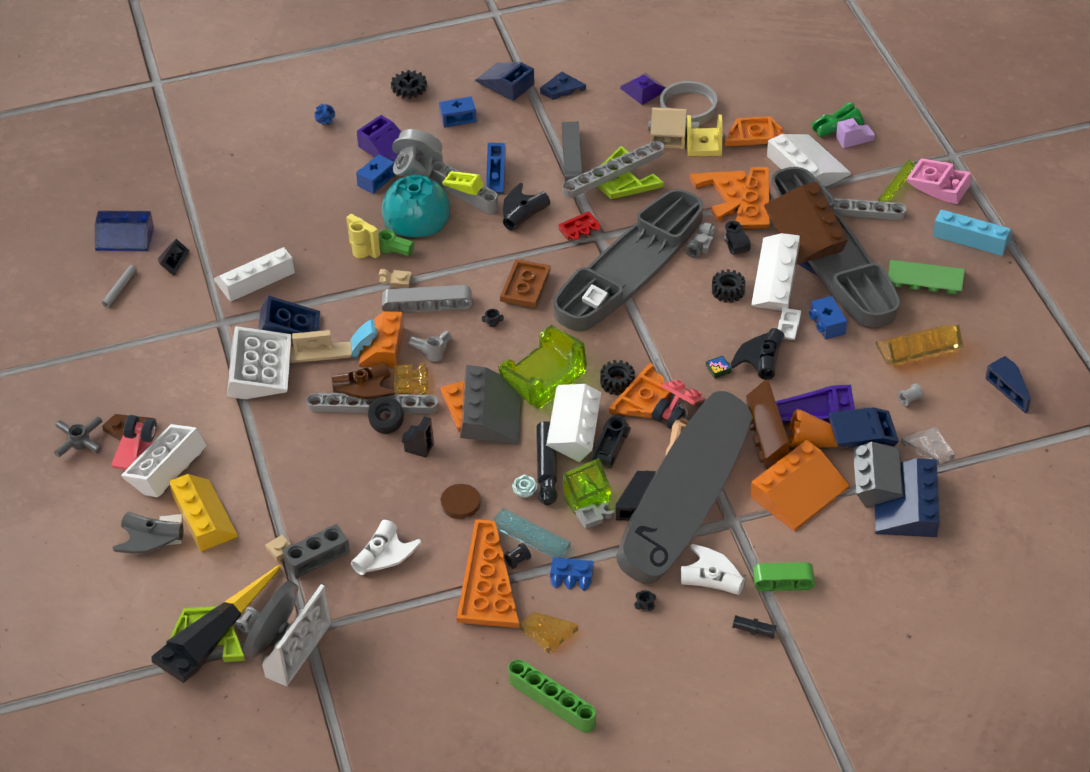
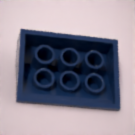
[875,458,940,537]

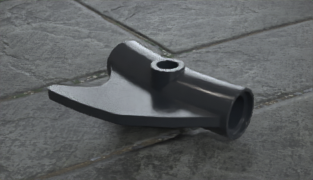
[503,183,550,231]
[731,328,785,380]

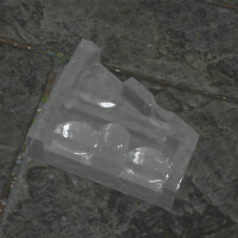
[901,427,955,465]

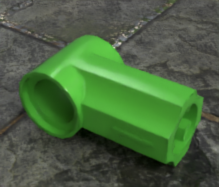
[379,229,415,256]

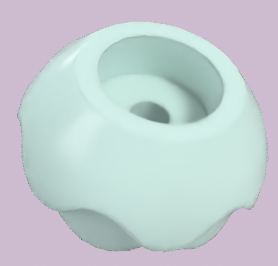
[512,475,537,498]

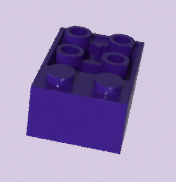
[356,115,402,162]

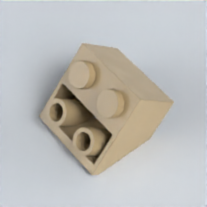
[650,107,687,149]

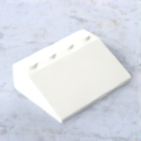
[767,134,851,187]
[227,326,291,399]
[262,584,331,686]

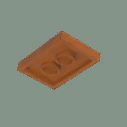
[500,259,551,308]

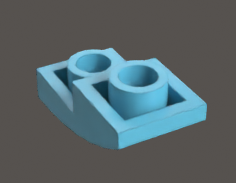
[350,320,377,358]

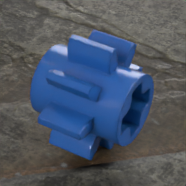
[314,104,335,125]

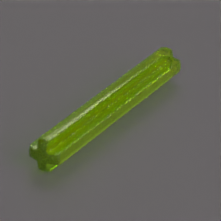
[878,160,915,202]

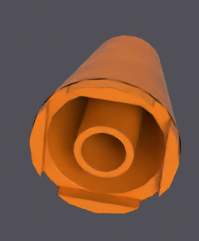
[787,409,838,448]

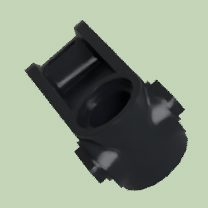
[591,416,631,469]

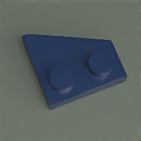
[540,72,586,100]

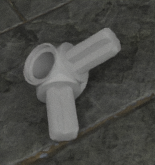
[409,331,452,362]

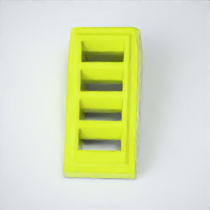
[442,171,483,195]

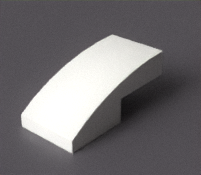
[778,308,801,340]

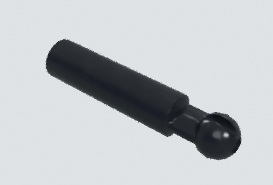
[536,421,557,505]

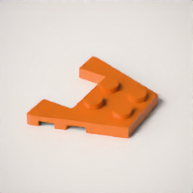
[689,171,748,222]

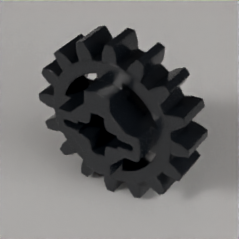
[391,70,427,99]

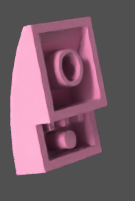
[907,158,972,204]

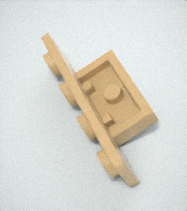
[289,330,352,363]

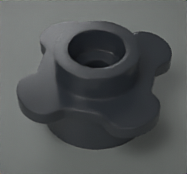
[482,309,504,327]
[634,590,656,611]

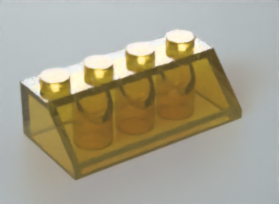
[875,325,964,367]

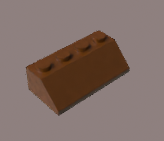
[746,379,789,470]

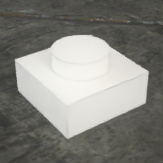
[582,284,608,309]

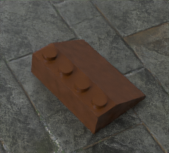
[764,181,848,265]

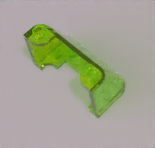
[498,325,587,409]

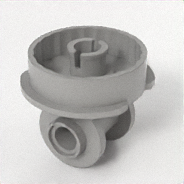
[392,129,443,177]

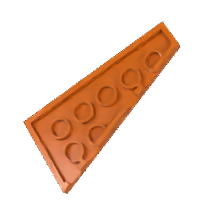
[457,519,520,628]

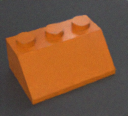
[359,311,404,368]

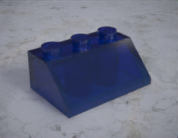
[95,211,154,251]

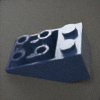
[475,62,535,101]
[828,407,899,449]

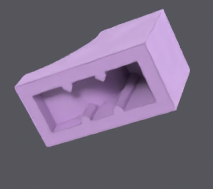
[836,118,875,148]

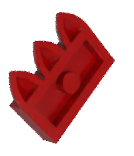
[559,211,600,240]

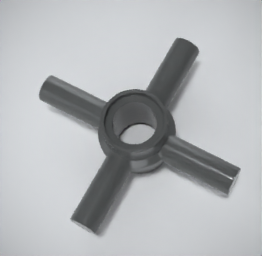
[54,416,102,458]

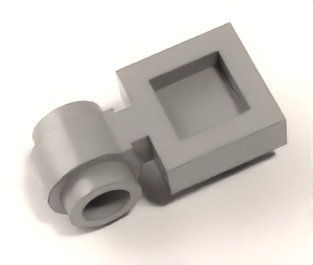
[693,222,716,254]

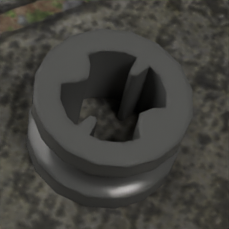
[685,240,703,258]

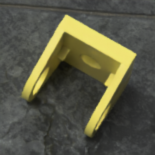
[686,114,723,156]

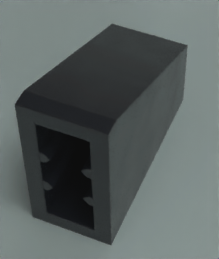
[616,470,656,521]

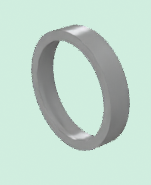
[660,81,717,125]

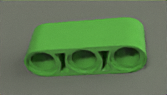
[753,562,815,591]

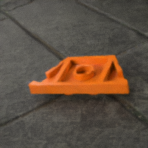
[724,116,785,146]
[609,363,672,418]

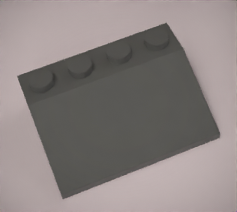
[460,365,521,445]

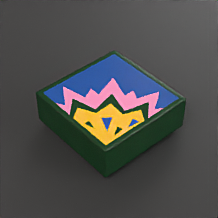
[706,356,732,378]

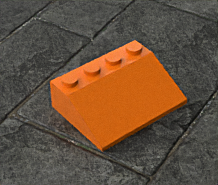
[750,440,850,531]

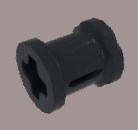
[504,543,531,569]

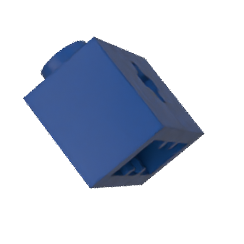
[439,96,477,128]
[356,154,396,194]
[809,296,847,339]

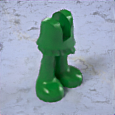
[811,102,864,137]

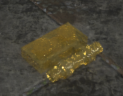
[394,363,428,395]

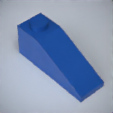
[486,143,506,193]

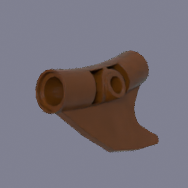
[331,362,395,399]

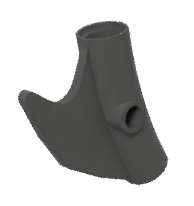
[113,512,184,553]

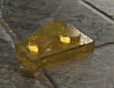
[520,612,578,653]

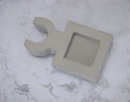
[576,502,614,529]

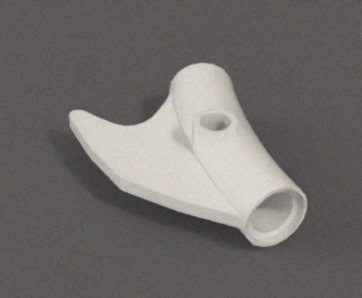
[351,520,421,575]
[681,544,745,596]

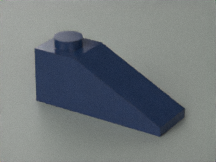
[985,356,1031,413]

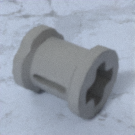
[898,383,924,407]
[234,607,260,635]

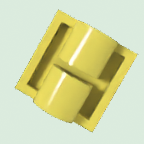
[346,214,380,259]

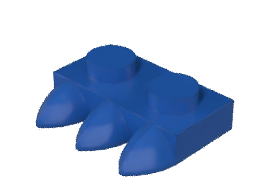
[550,557,594,591]

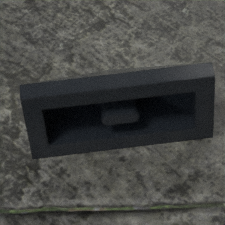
[157,239,190,275]

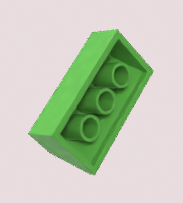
[888,260,965,294]

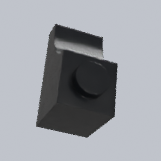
[402,416,434,458]

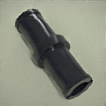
[732,615,777,639]

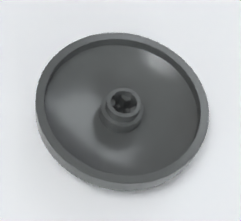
[243,580,299,659]

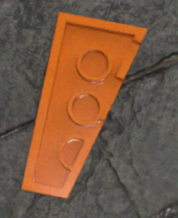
[735,167,770,229]

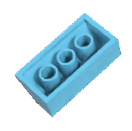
[933,209,1013,256]

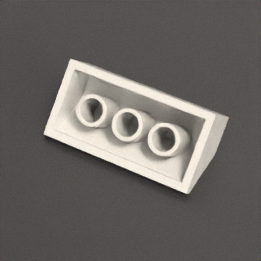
[751,233,800,311]
[214,247,295,302]
[546,384,601,462]
[121,424,207,497]

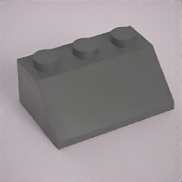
[853,442,904,508]

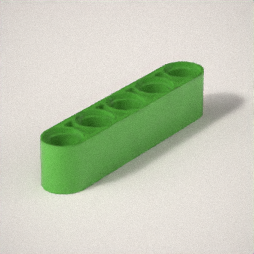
[508,659,596,733]

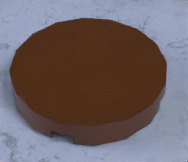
[440,484,481,519]

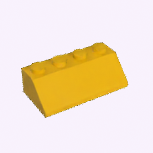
[169,474,238,552]

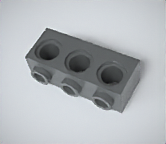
[282,524,350,579]

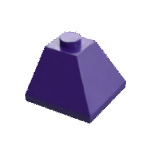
[620,72,666,105]

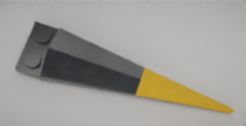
[151,564,281,683]

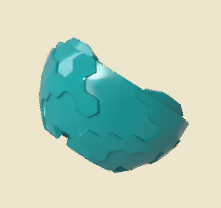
[381,175,450,237]

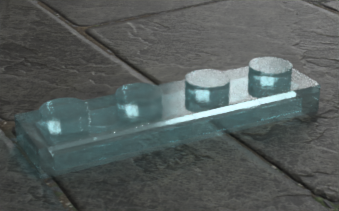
[492,508,571,558]

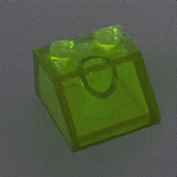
[563,458,611,515]

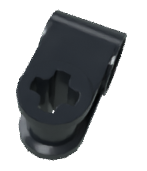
[724,221,751,255]

